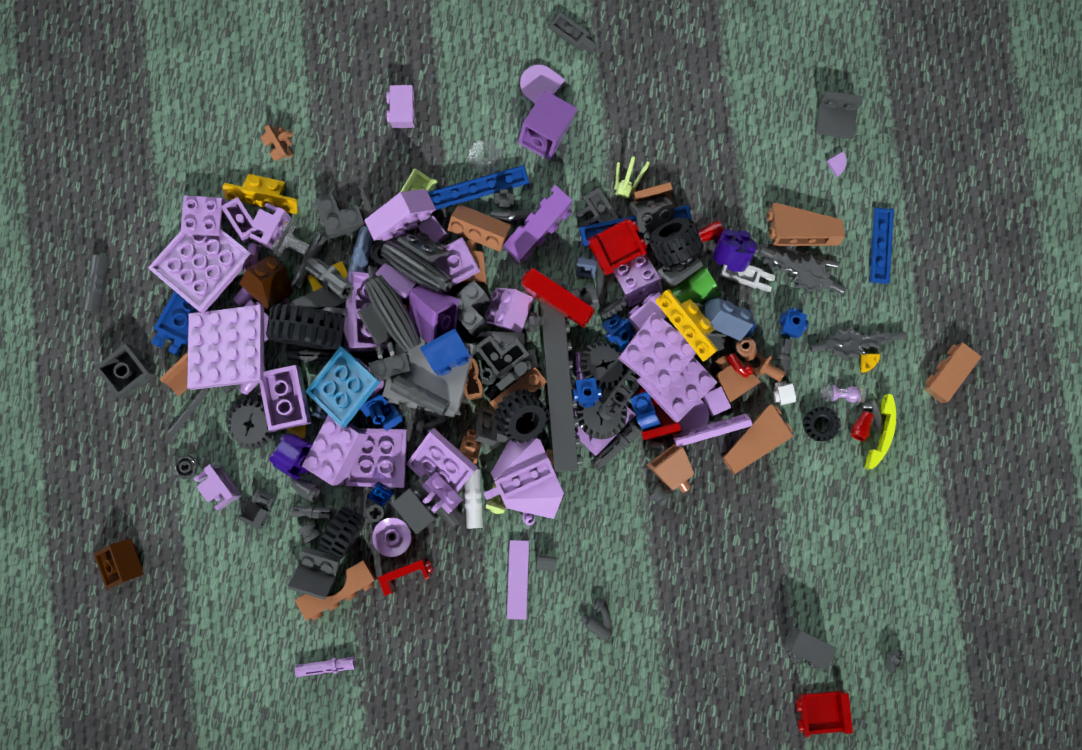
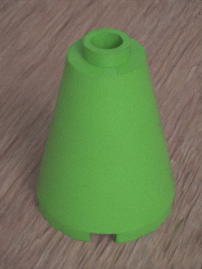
[671,262,722,303]

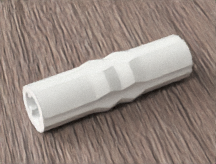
[464,469,483,529]

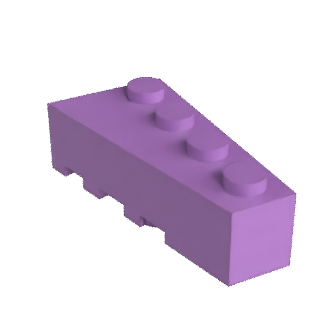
[503,185,573,263]

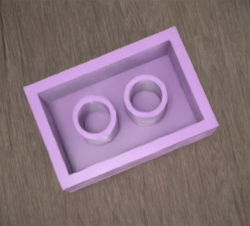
[364,189,436,241]
[259,365,312,432]
[302,415,369,486]

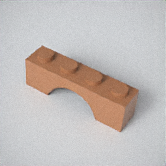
[295,559,377,621]

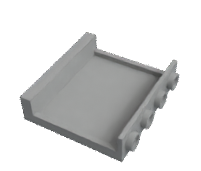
[382,336,477,417]

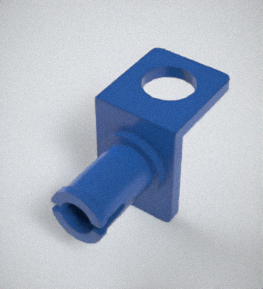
[360,393,389,424]

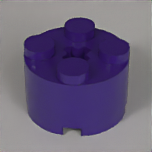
[713,229,758,272]
[269,434,313,479]

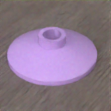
[372,518,411,557]

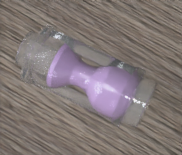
[820,383,866,404]

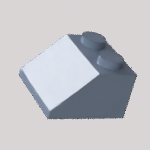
[705,298,753,341]

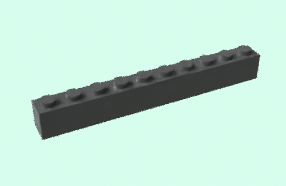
[540,278,582,473]

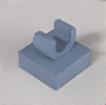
[576,255,597,279]

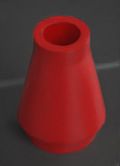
[698,221,723,242]
[851,411,874,441]

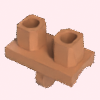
[260,125,294,161]
[459,429,482,464]

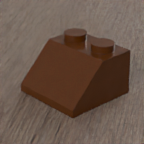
[240,255,293,309]
[93,538,144,590]

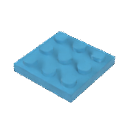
[305,346,381,428]

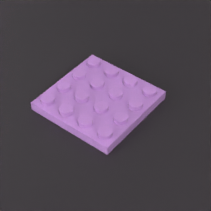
[148,229,254,314]
[187,305,264,390]

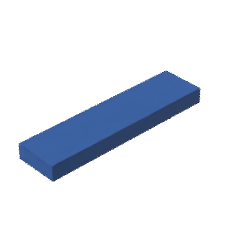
[869,207,894,284]

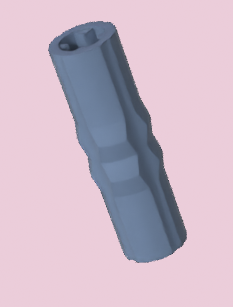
[346,226,374,281]

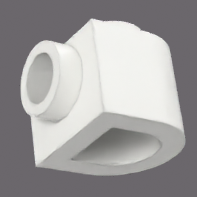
[773,381,796,406]

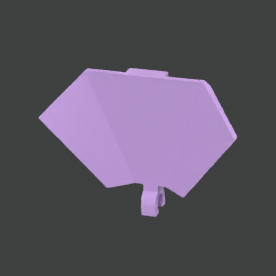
[484,438,564,519]

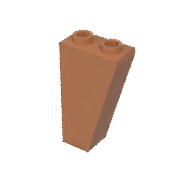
[767,203,845,246]
[722,404,793,474]

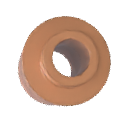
[736,337,758,361]

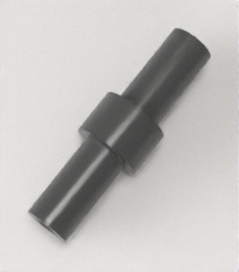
[713,414,727,453]

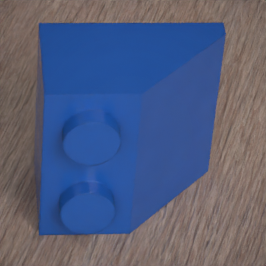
[420,329,472,376]

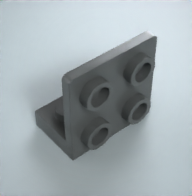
[816,91,863,139]
[630,195,674,245]
[658,255,703,291]
[288,546,340,600]

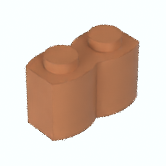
[464,358,483,401]

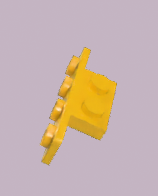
[222,174,298,214]
[655,289,717,361]

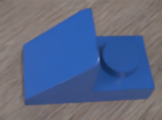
[630,391,662,432]
[378,398,403,431]

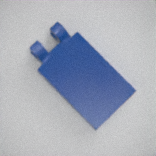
[151,291,213,357]

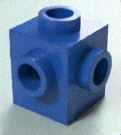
[779,308,809,339]
[601,314,635,347]
[573,378,602,408]

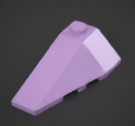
[343,271,389,353]

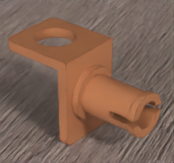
[743,353,786,383]

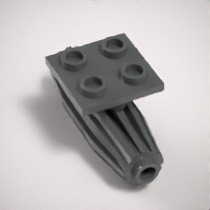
[381,232,452,294]
[357,273,421,352]

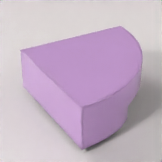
[826,151,846,178]

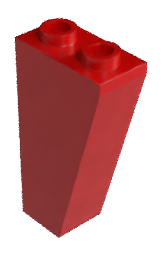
[521,268,595,328]

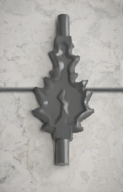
[755,240,839,273]
[758,246,846,294]
[810,326,906,361]

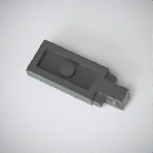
[548,12,597,55]

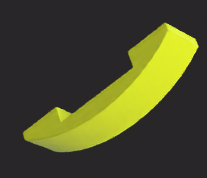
[864,394,896,470]

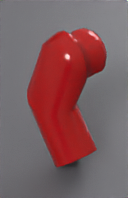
[727,353,753,378]

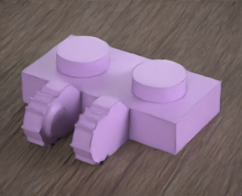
[422,472,463,514]

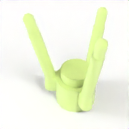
[614,156,650,199]

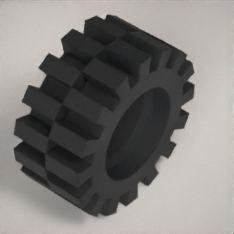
[803,407,841,442]

